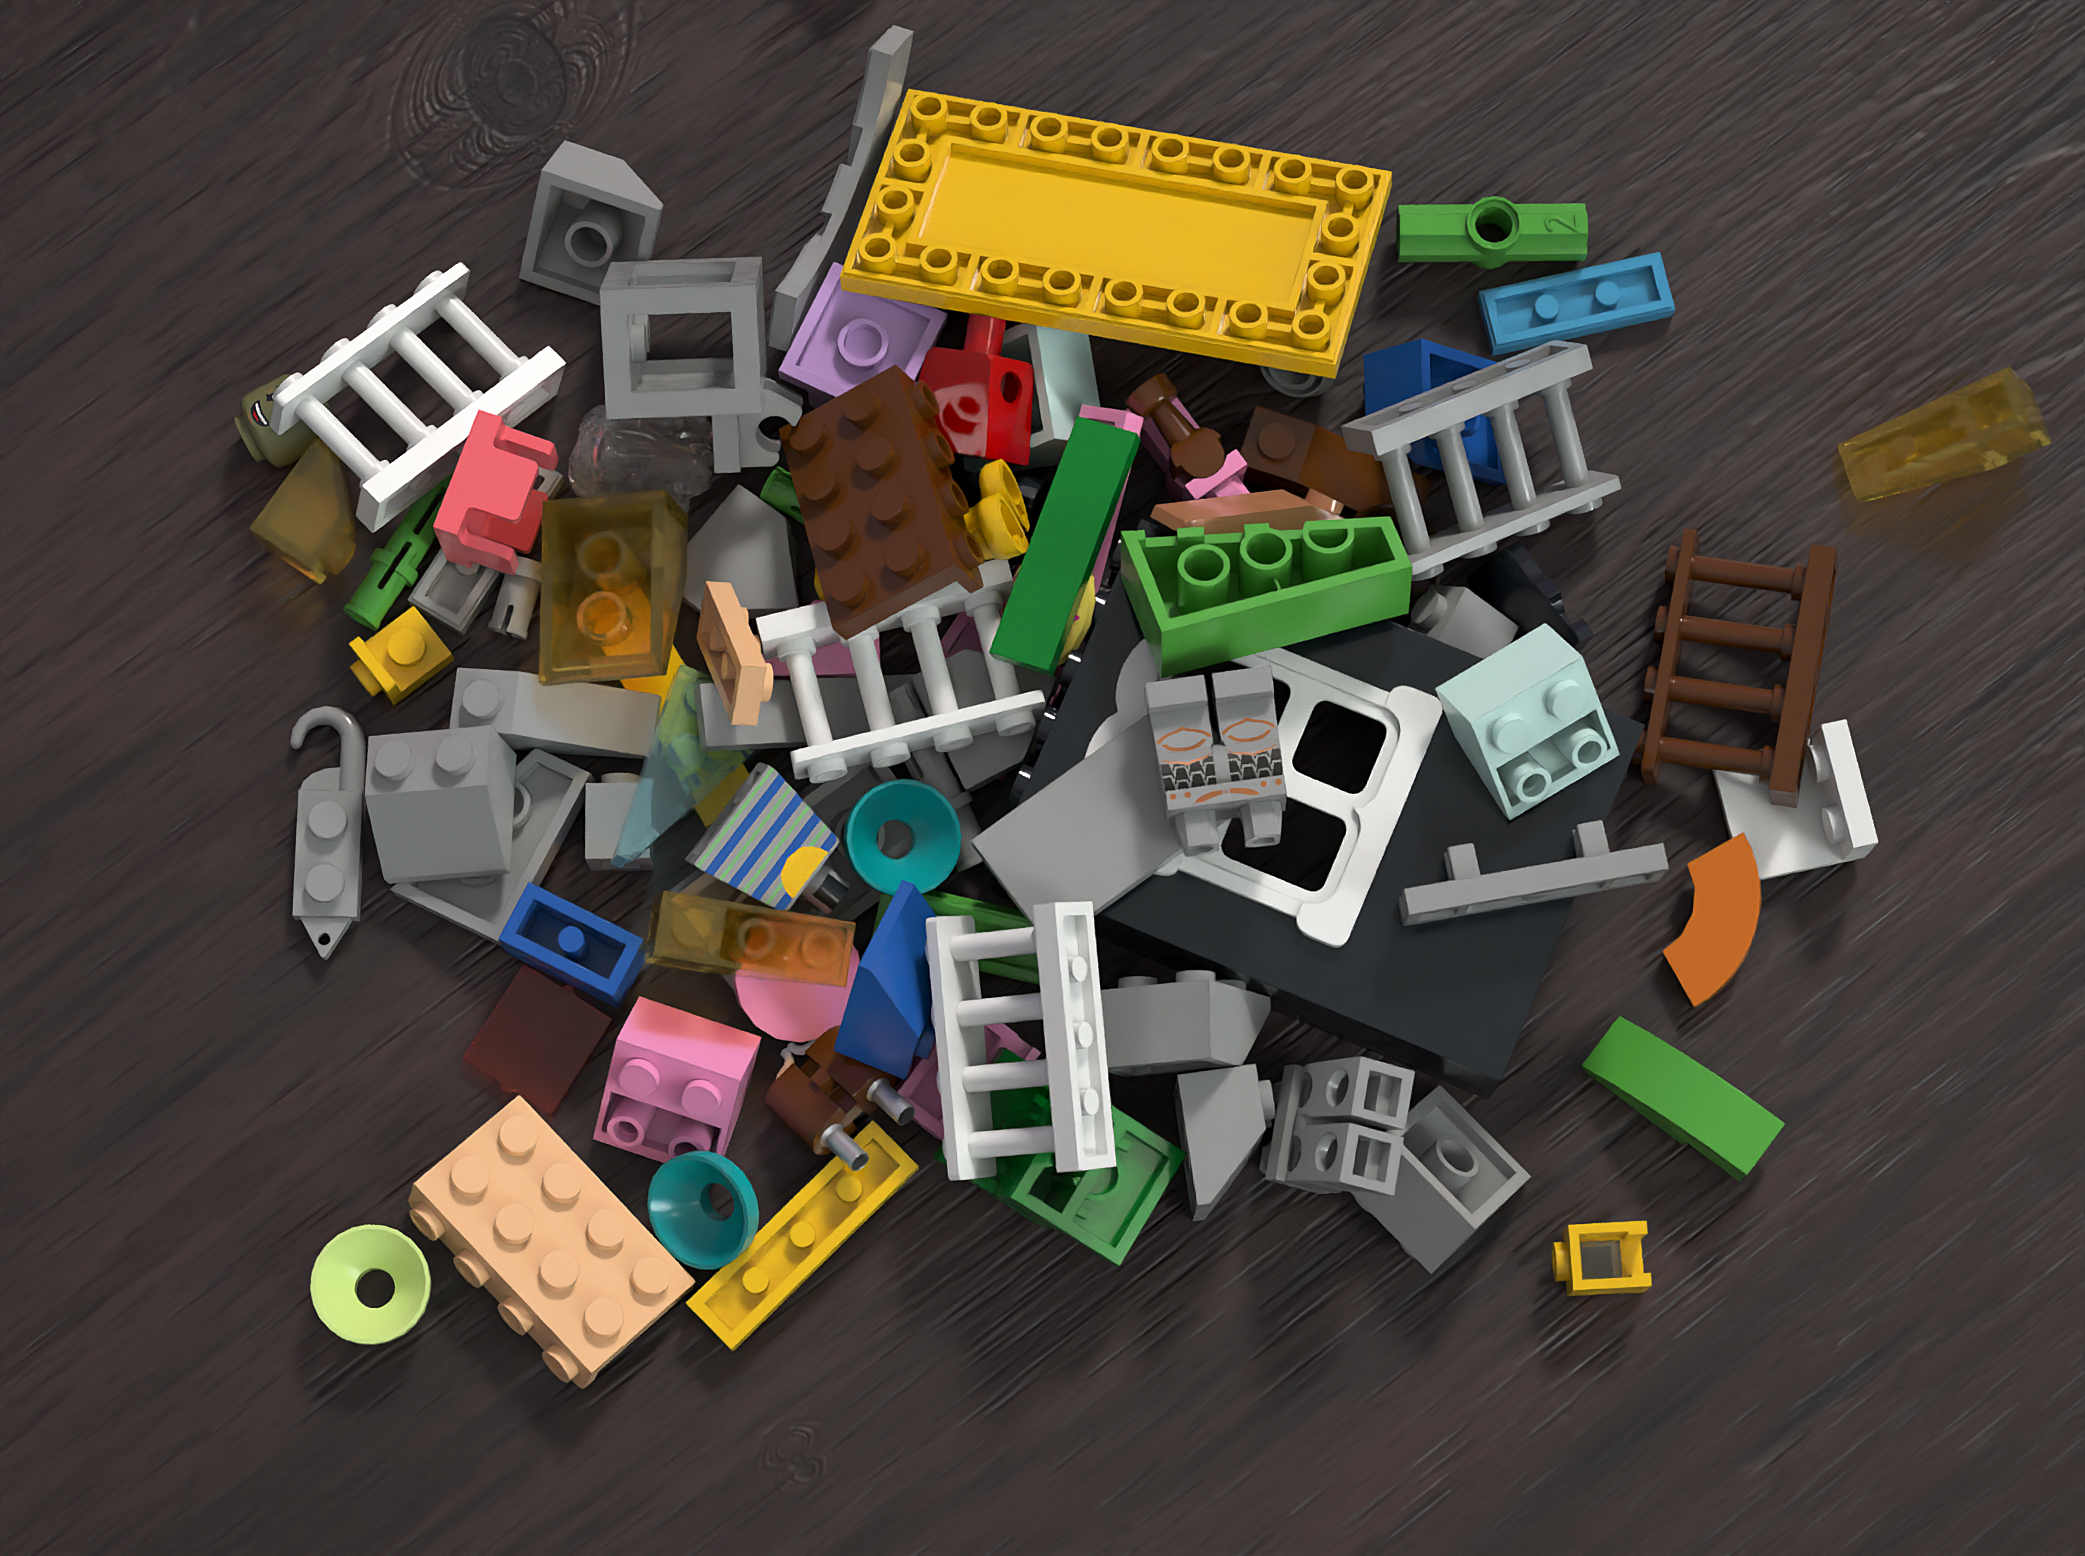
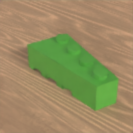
[1121,516,1412,678]

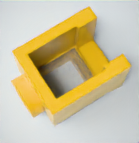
[1552,1221,1652,1296]

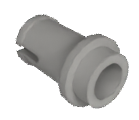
[487,556,549,640]

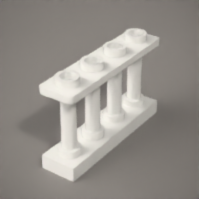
[269,262,566,533]
[756,559,1046,783]
[925,901,1116,1181]

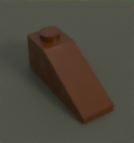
[1240,405,1432,519]

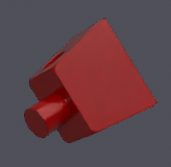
[917,314,1034,466]

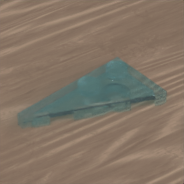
[610,664,757,869]

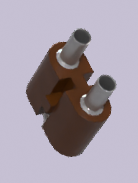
[765,1025,915,1171]

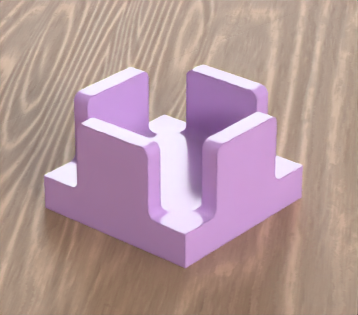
[778,262,948,408]

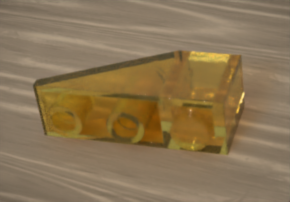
[644,890,856,988]

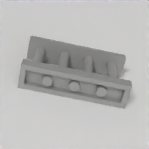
[1341,340,1621,581]

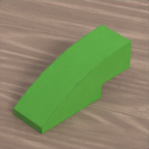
[1580,1016,1785,1182]

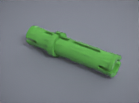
[343,472,454,631]

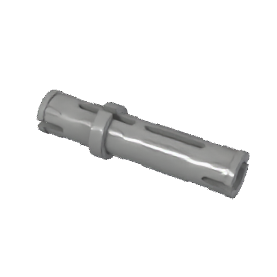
[888,682,983,872]

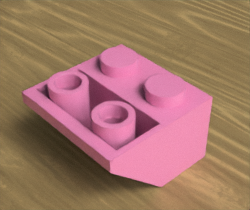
[593,996,761,1163]

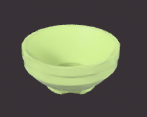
[310,1225,431,1345]

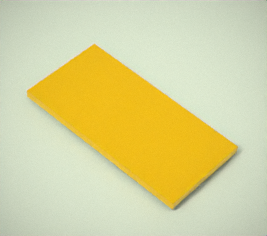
[840,89,1392,379]

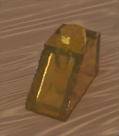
[250,436,357,585]

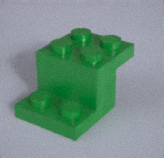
[933,1047,1187,1266]

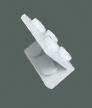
[1712,719,1878,880]

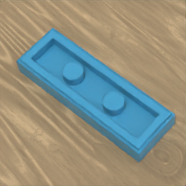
[1477,252,1675,356]

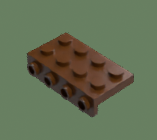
[778,364,984,640]

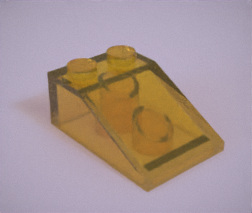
[539,489,688,686]

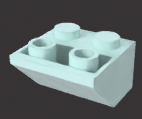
[1435,623,1620,820]

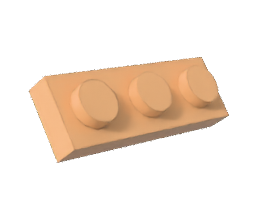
[696,581,773,726]

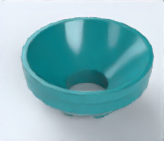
[843,779,962,896]
[647,1151,759,1270]

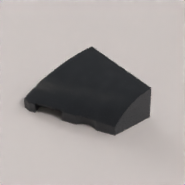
[1466,541,1594,652]

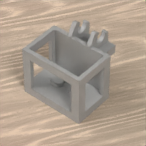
[599,257,804,473]

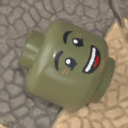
[234,374,333,468]

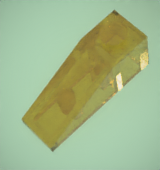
[1837,366,2052,503]

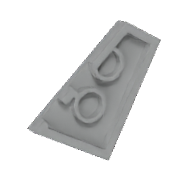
[390,747,596,946]

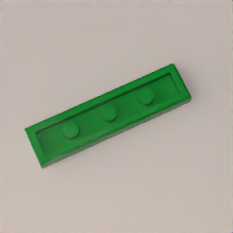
[989,416,1141,677]

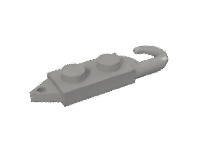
[290,706,366,960]

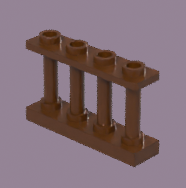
[1632,528,1839,808]

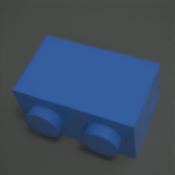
[498,882,649,1009]

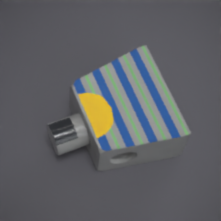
[685,762,850,914]

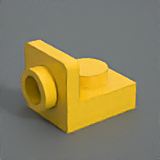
[349,606,455,705]

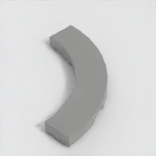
[767,25,914,352]

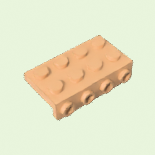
[408,1095,696,1389]

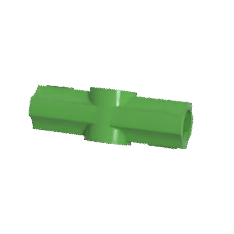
[1396,196,1588,269]

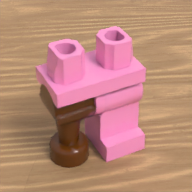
[1124,372,1250,502]

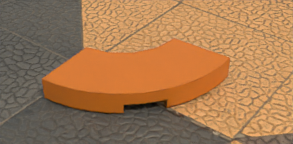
[1663,832,1762,1008]

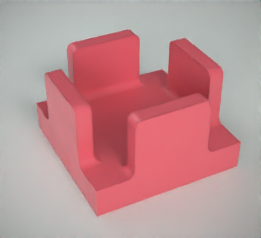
[433,409,559,575]

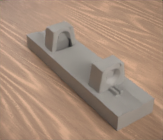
[1398,820,1669,926]

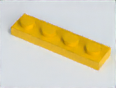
[686,1120,919,1352]

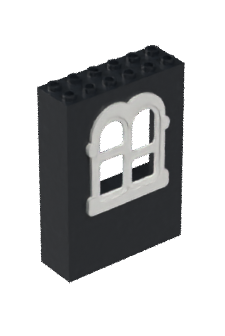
[984,519,1645,1100]

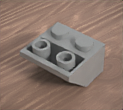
[1100,970,1271,1077]

